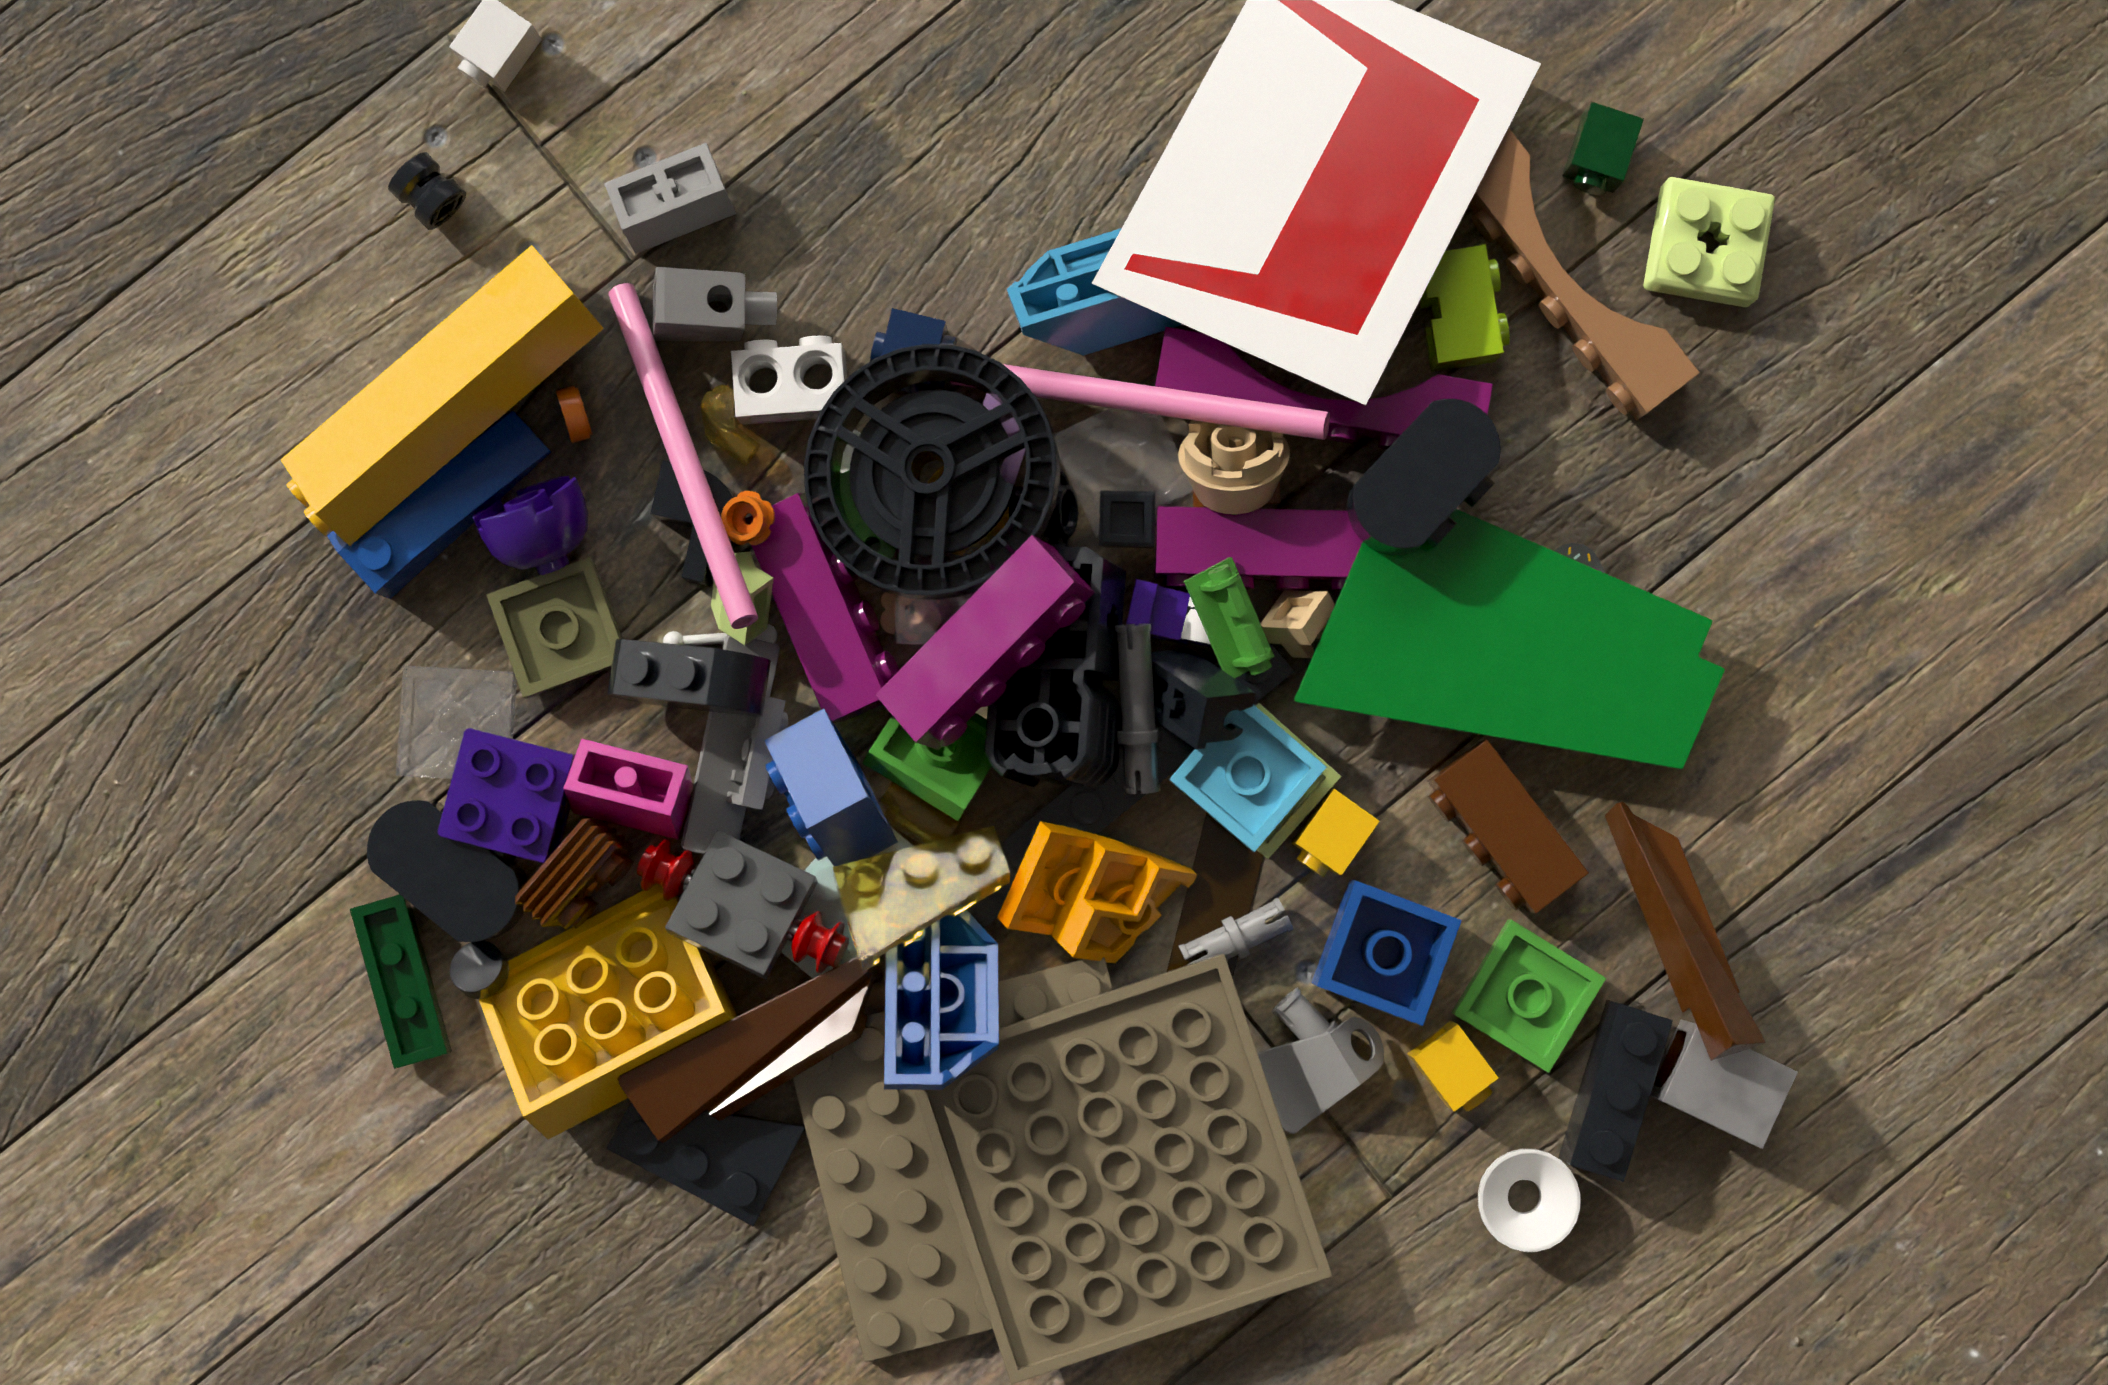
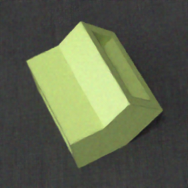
[711,552,773,645]

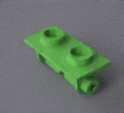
[1184,557,1274,678]

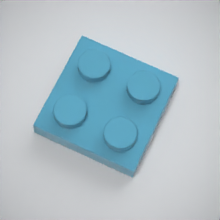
[1169,704,1327,852]

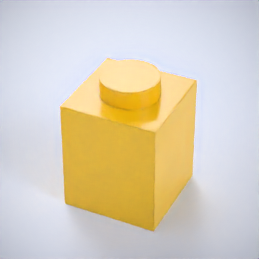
[1292,789,1380,878]
[1407,1021,1498,1112]

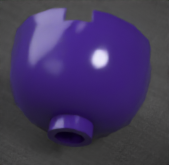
[472,476,589,575]

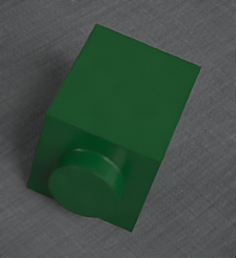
[1562,102,1644,195]

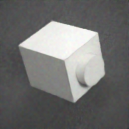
[449,0,542,92]

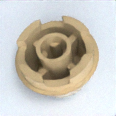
[1178,420,1290,514]

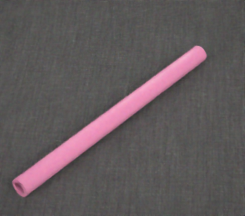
[608,283,758,629]
[950,364,1330,440]

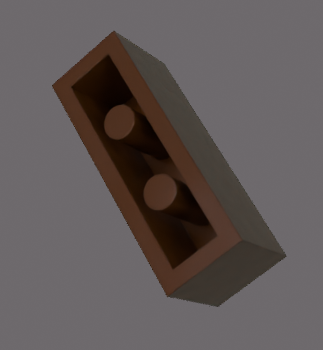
[1427,740,1589,914]

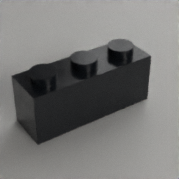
[1558,1000,1673,1182]

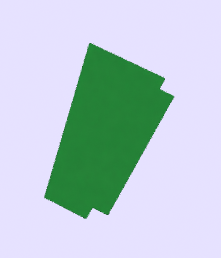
[1294,509,1725,769]

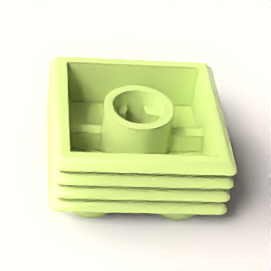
[1644,177,1775,307]

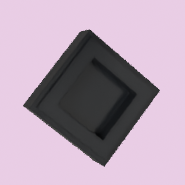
[1099,490,1156,549]

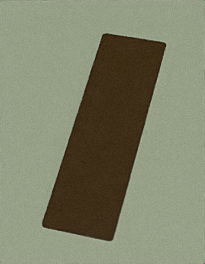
[1166,812,1263,979]

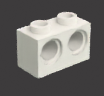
[731,336,847,425]

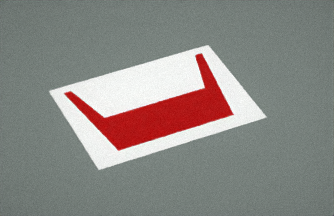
[1092,0,1541,405]

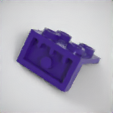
[438,728,576,863]

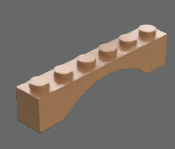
[1469,127,1700,421]

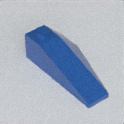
[327,411,551,599]

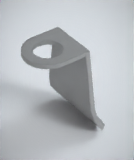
[1258,1017,1384,1134]

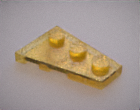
[832,826,1010,972]

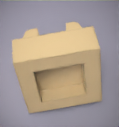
[1260,590,1335,658]

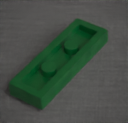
[350,894,452,1069]

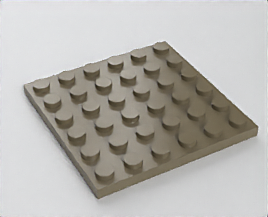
[914,953,1332,1385]
[793,957,1113,1362]

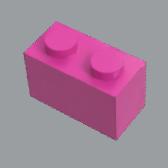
[563,738,693,840]

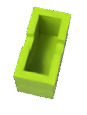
[1420,245,1510,372]

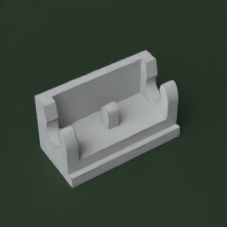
[604,143,736,254]

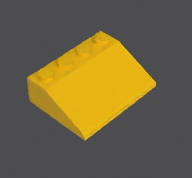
[479,884,737,1140]

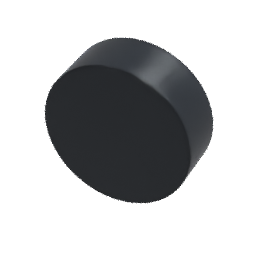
[450,941,509,999]

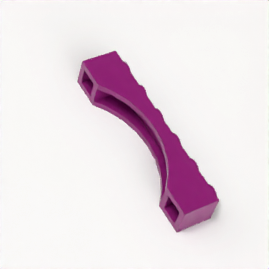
[1155,327,1493,450]

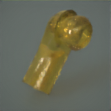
[700,385,761,466]

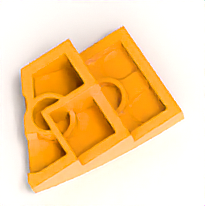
[997,821,1198,963]

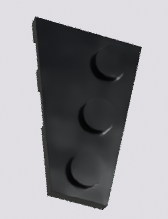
[606,1103,805,1226]

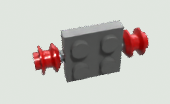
[637,830,849,980]

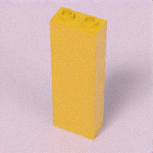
[281,245,604,546]

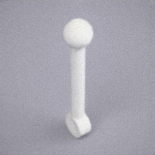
[663,624,778,646]

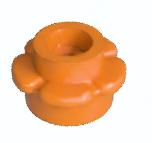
[721,491,775,546]

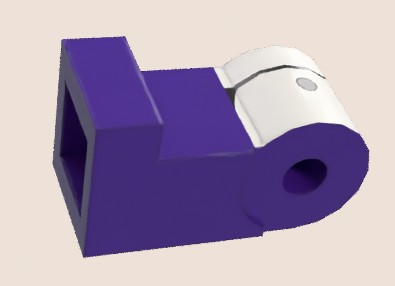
[1126,579,1212,648]

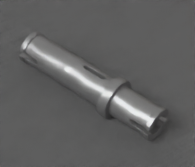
[1115,624,1162,794]

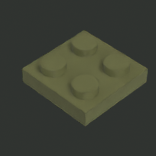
[486,557,622,699]

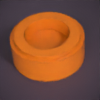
[556,386,592,443]

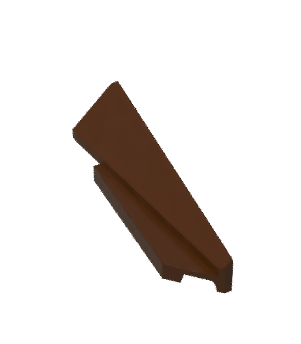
[1605,802,1765,1061]
[618,955,883,1143]

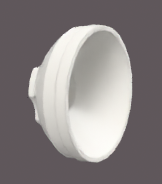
[1478,1149,1580,1252]

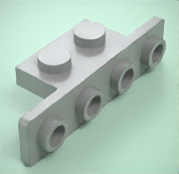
[681,635,788,854]

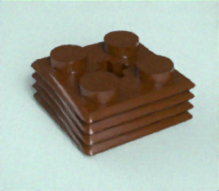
[515,818,634,929]

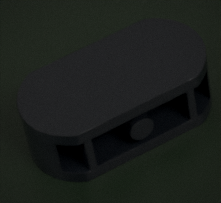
[1347,399,1501,555]
[607,639,771,717]
[367,800,528,942]

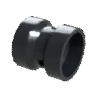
[388,152,466,230]

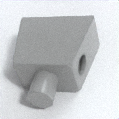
[652,267,777,341]

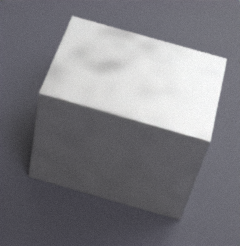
[1650,1019,1798,1149]

